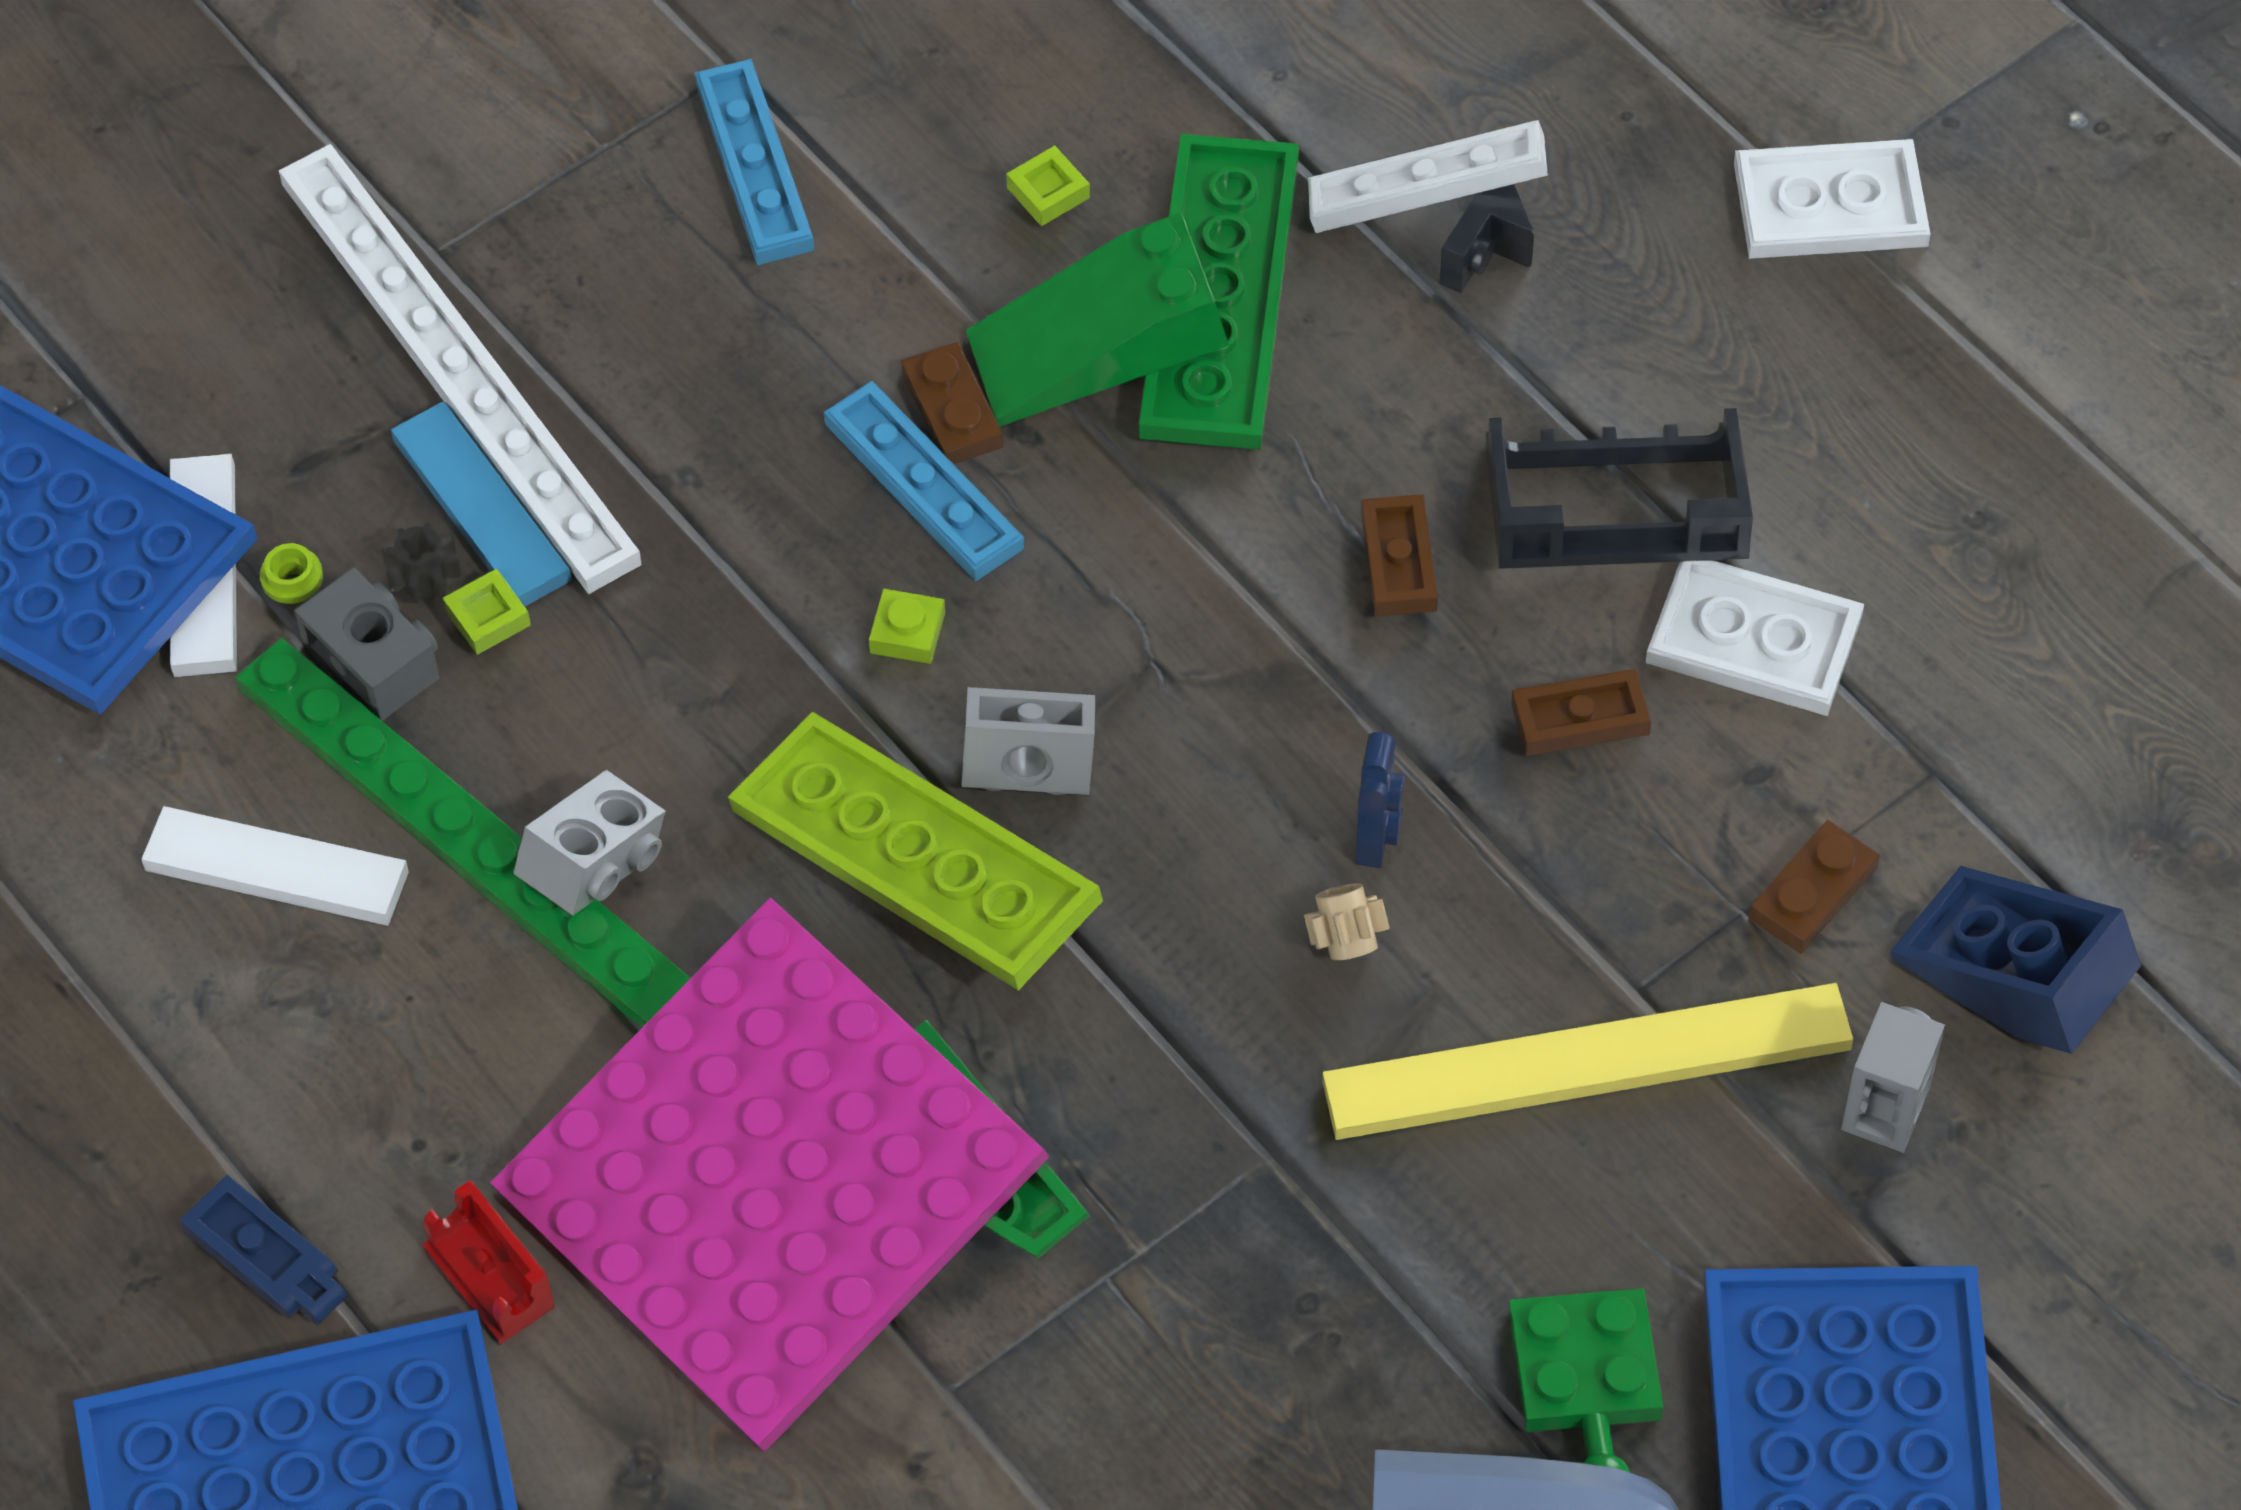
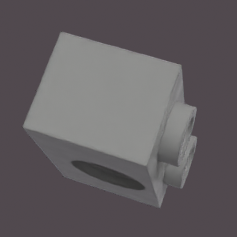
[962,687,1095,795]

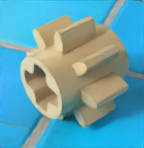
[1304,883,1389,960]

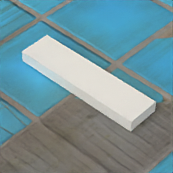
[1308,120,1548,233]
[170,454,237,677]
[141,806,409,926]

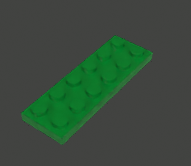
[1139,134,1299,450]

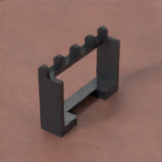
[1486,408,1753,569]

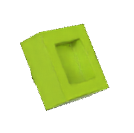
[1006,145,1090,226]
[443,569,531,655]
[869,588,945,664]

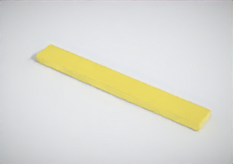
[1322,983,1853,1140]

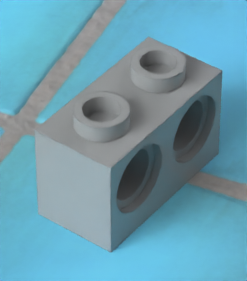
[513,770,666,915]
[1841,1002,1945,1153]

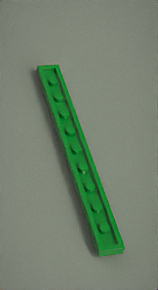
[235,638,691,1028]

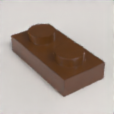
[901,341,1003,464]
[1361,494,1438,617]
[1511,669,1651,756]
[1749,819,1880,954]

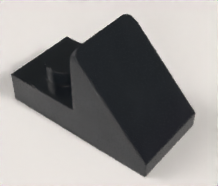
[1440,184,1534,293]

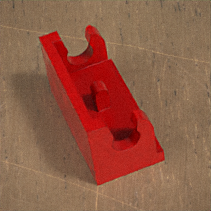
[422,1179,555,1345]

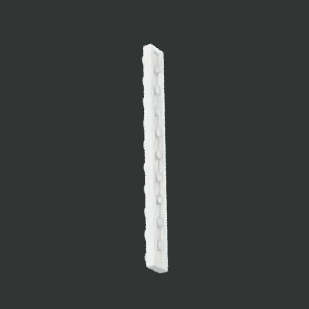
[279,144,642,594]

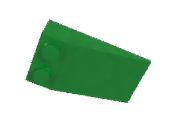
[966,212,1229,427]

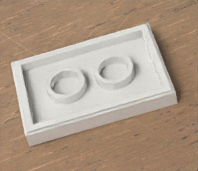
[1734,139,1930,259]
[1646,560,1864,716]

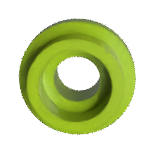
[260,543,323,604]

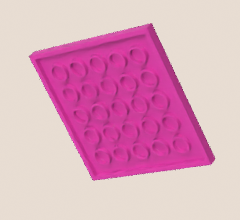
[490,897,1049,1452]

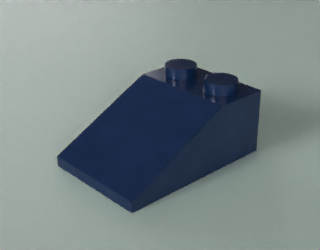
[1890,866,2141,1054]

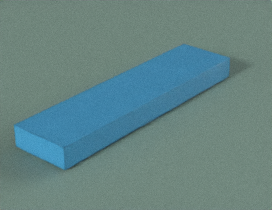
[695,59,815,265]
[824,381,1024,582]
[391,401,572,607]

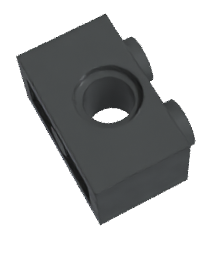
[294,567,440,721]

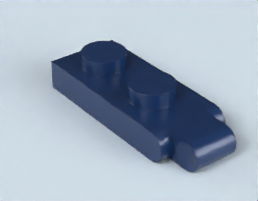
[1356,732,1405,868]
[180,1174,347,1325]

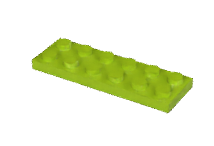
[728,712,1103,991]

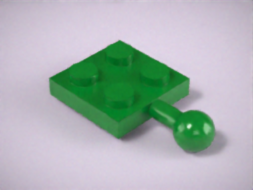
[1509,1288,1664,1473]

